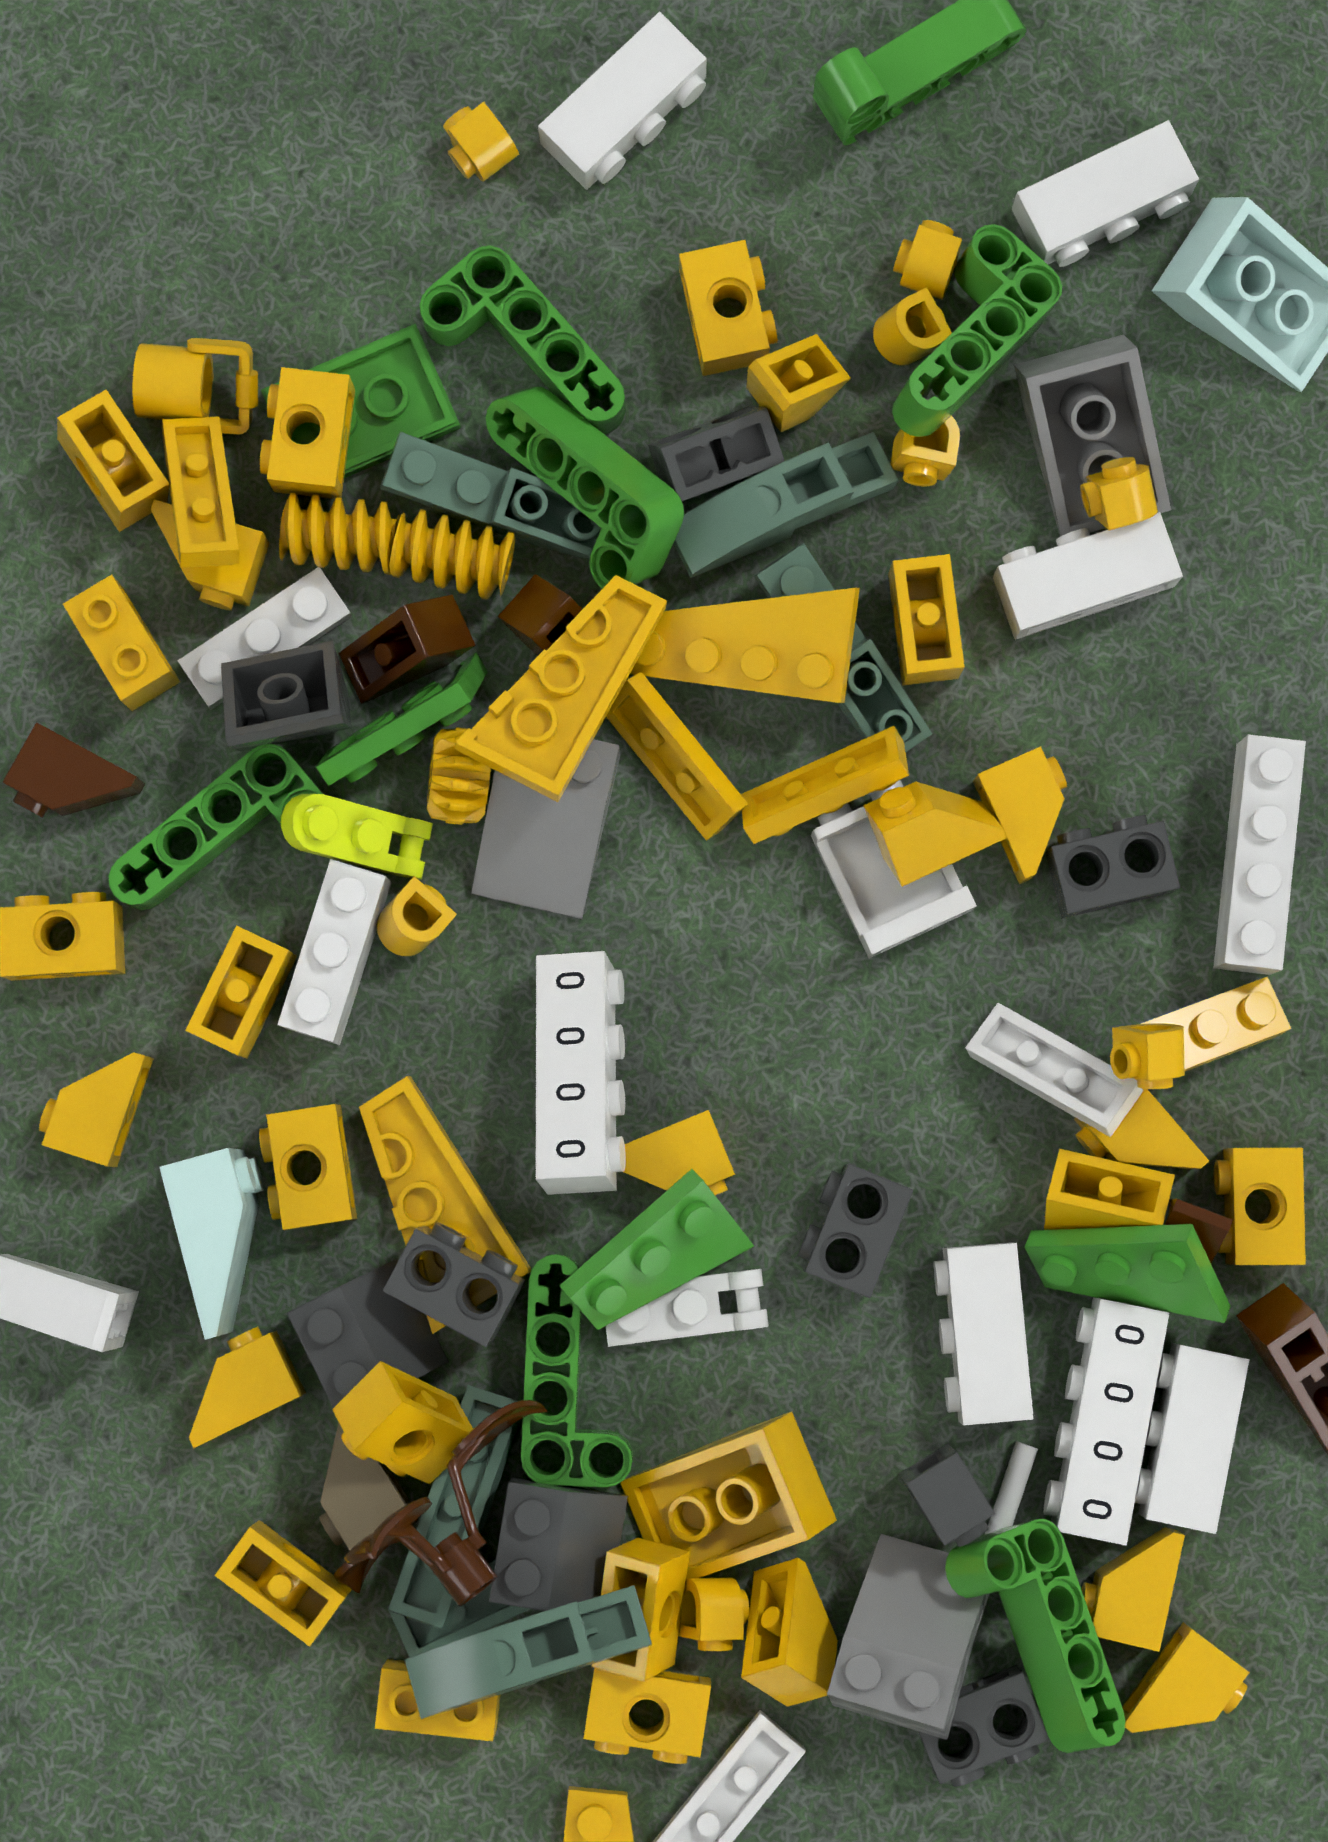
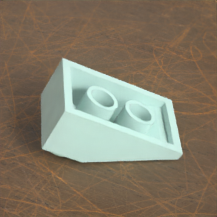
[1152,197,1328,392]
[159,1148,264,1340]

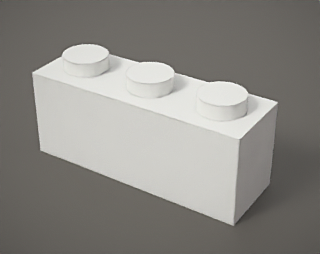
[538,11,707,190]
[1012,120,1199,267]
[993,512,1183,640]
[277,859,391,1045]
[933,1242,1033,1425]
[1135,1343,1249,1534]

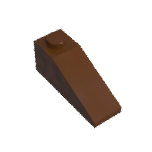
[1236,1283,1328,1454]

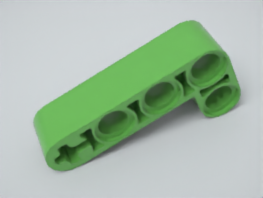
[813,0,1027,145]
[892,224,1062,437]
[420,245,626,434]
[486,387,684,589]
[108,744,323,910]
[521,1254,633,1487]
[945,1519,1125,1753]

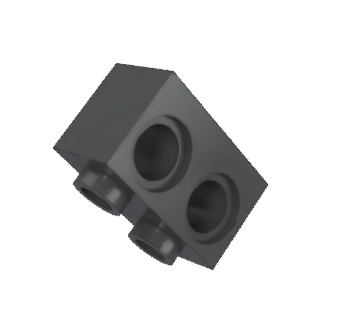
[648,405,785,501]
[1045,815,1181,919]
[797,1163,913,1298]
[383,1222,526,1347]
[899,1444,995,1547]
[918,1665,1050,1787]

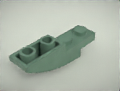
[380,432,602,560]
[673,432,899,578]
[753,543,932,752]
[405,1585,652,1719]

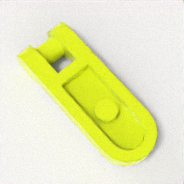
[281,794,433,880]

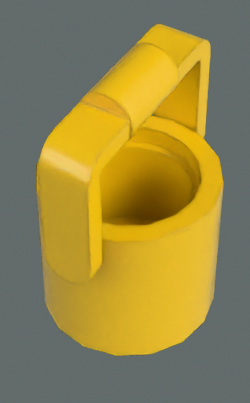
[132,338,258,435]

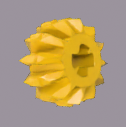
[427,727,491,825]

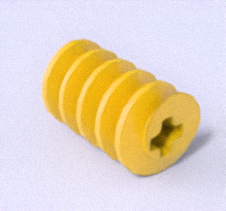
[279,492,400,575]
[389,509,515,600]

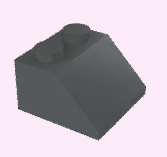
[221,640,352,751]
[287,1259,449,1408]
[489,1477,628,1611]

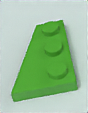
[316,652,488,786]
[559,1169,754,1330]
[1025,1224,1230,1323]

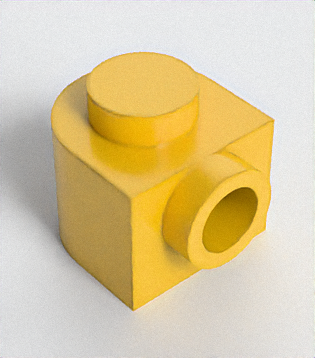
[443,102,519,182]
[893,220,962,300]
[873,287,952,365]
[890,415,960,487]
[1080,457,1158,531]
[377,876,457,956]
[1110,1023,1185,1089]
[679,1577,749,1651]

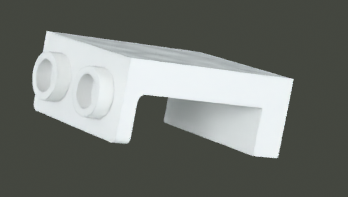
[811,780,977,959]

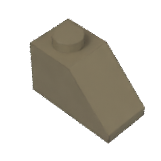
[319,1422,411,1550]

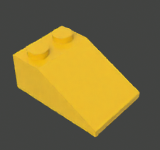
[620,1411,837,1579]

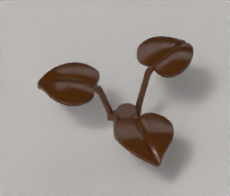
[333,1400,548,1607]

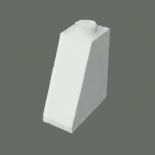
[0,1254,139,1352]

